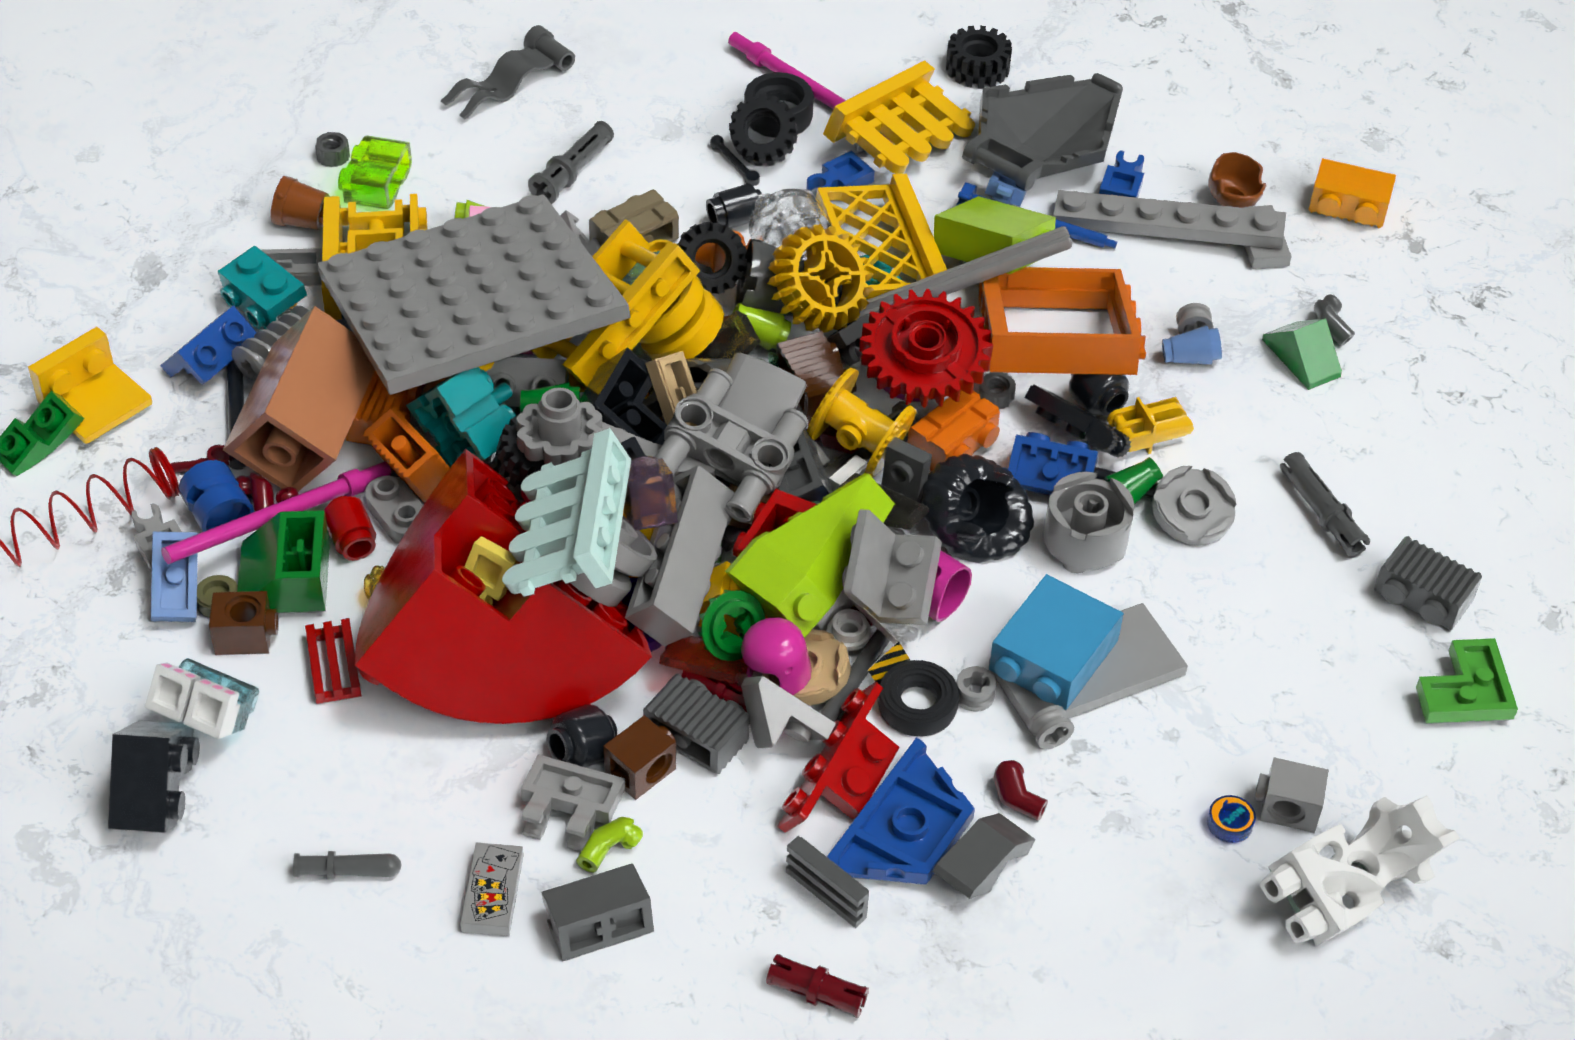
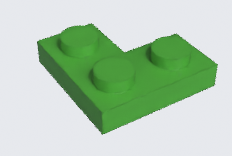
[1416,638,1518,723]

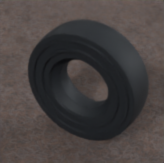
[878,660,959,736]

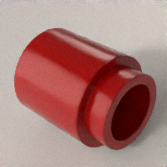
[324,496,376,561]

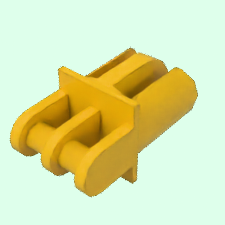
[1107,397,1194,454]

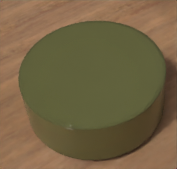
[197,575,238,618]

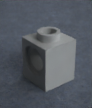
[1254,757,1329,833]

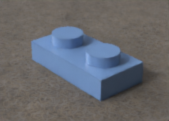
[150,531,198,622]

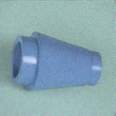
[1162,325,1222,365]

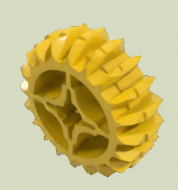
[767,224,874,333]

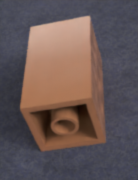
[223,306,375,492]

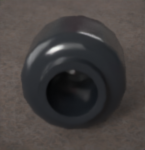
[1068,374,1129,417]
[546,704,617,767]

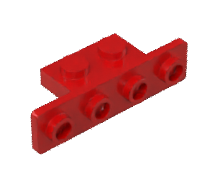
[777,682,900,833]

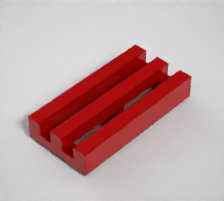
[305,618,362,704]

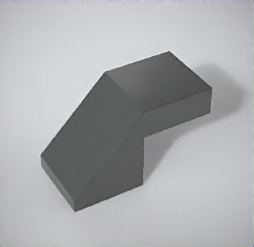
[932,813,1036,899]

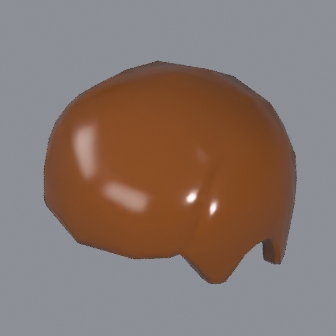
[1208,152,1266,208]

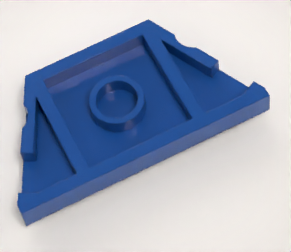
[827,737,975,885]

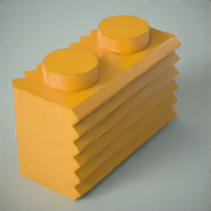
[1309,158,1396,229]

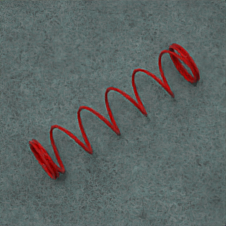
[0,447,180,567]

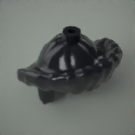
[921,454,1034,563]

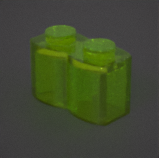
[338,135,412,209]

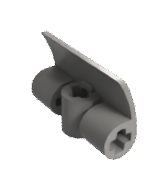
[686,353,807,487]

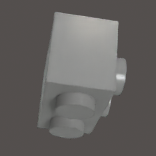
[485,357,569,415]

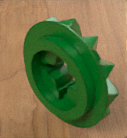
[698,590,765,661]

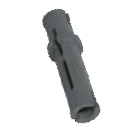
[1280,452,1370,556]

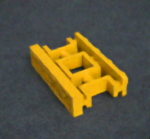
[321,194,428,320]

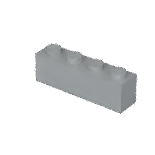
[625,465,734,646]

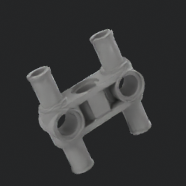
[650,368,809,522]

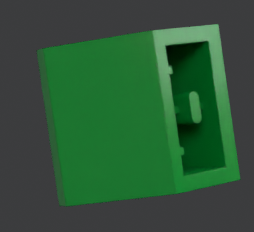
[237,510,330,613]

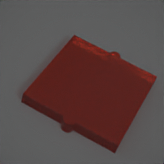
[659,636,749,684]

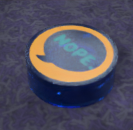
[1207,795,1256,843]

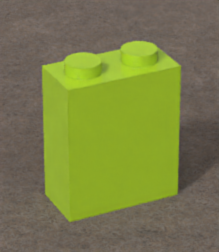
[933,196,1056,274]

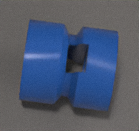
[178,460,254,532]

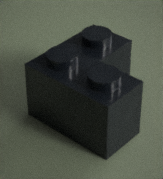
[579,347,667,445]
[108,721,200,833]

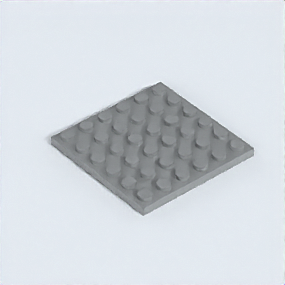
[317,194,631,395]

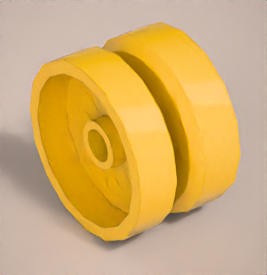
[639,276,724,360]

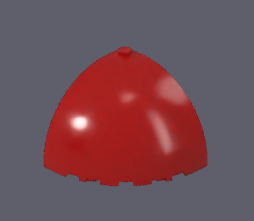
[354,449,652,724]

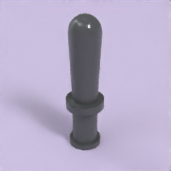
[293,851,402,880]

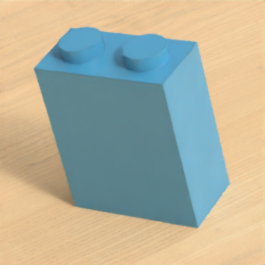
[989,574,1124,710]

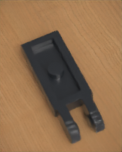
[1024,384,1131,458]

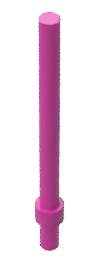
[728,32,894,144]
[161,462,391,564]

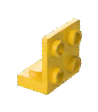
[28,326,153,444]

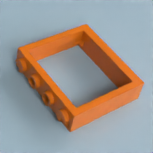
[978,267,1146,375]

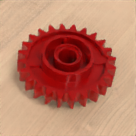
[859,289,993,408]

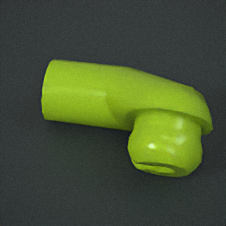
[576,816,643,873]

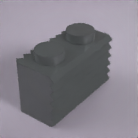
[1374,536,1482,631]
[643,673,750,774]

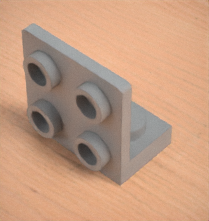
[842,509,942,625]

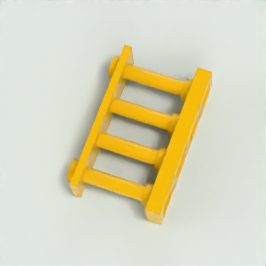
[530,219,700,389]

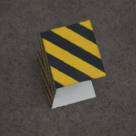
[817,588,910,684]

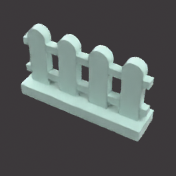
[502,428,631,597]

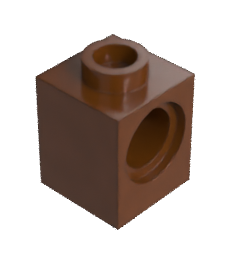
[209,591,279,655]
[603,715,676,800]

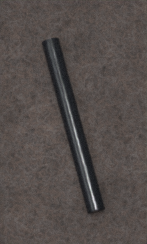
[226,360,246,470]

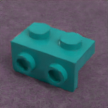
[217,245,307,329]

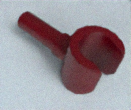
[171,445,230,473]

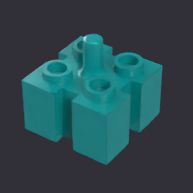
[406,367,516,468]

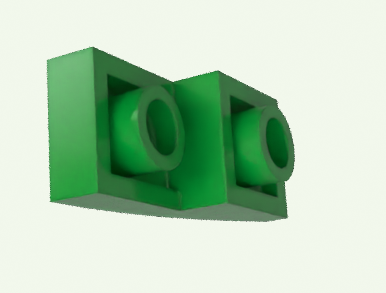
[0,391,85,476]

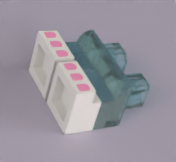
[144,658,260,739]

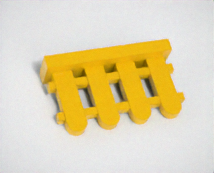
[823,60,975,174]

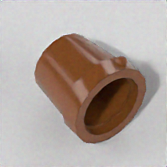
[271,176,330,230]

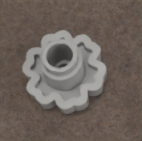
[516,388,603,466]

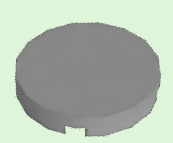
[1152,466,1237,545]

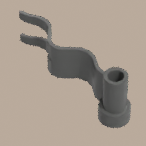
[441,25,575,120]

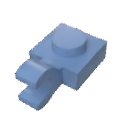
[985,171,1027,207]

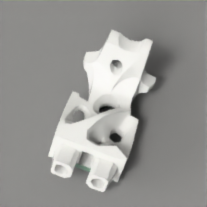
[1260,795,1460,946]

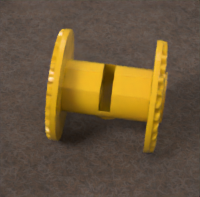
[807,368,916,478]

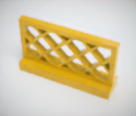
[816,173,947,299]

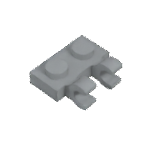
[521,754,625,851]

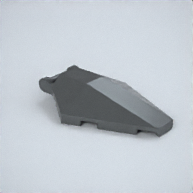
[962,73,1123,191]

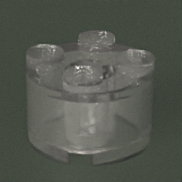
[749,189,832,260]

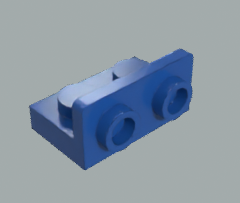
[160,305,257,384]
[1008,432,1098,495]

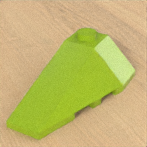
[725,473,895,638]

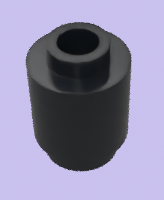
[706,183,765,228]

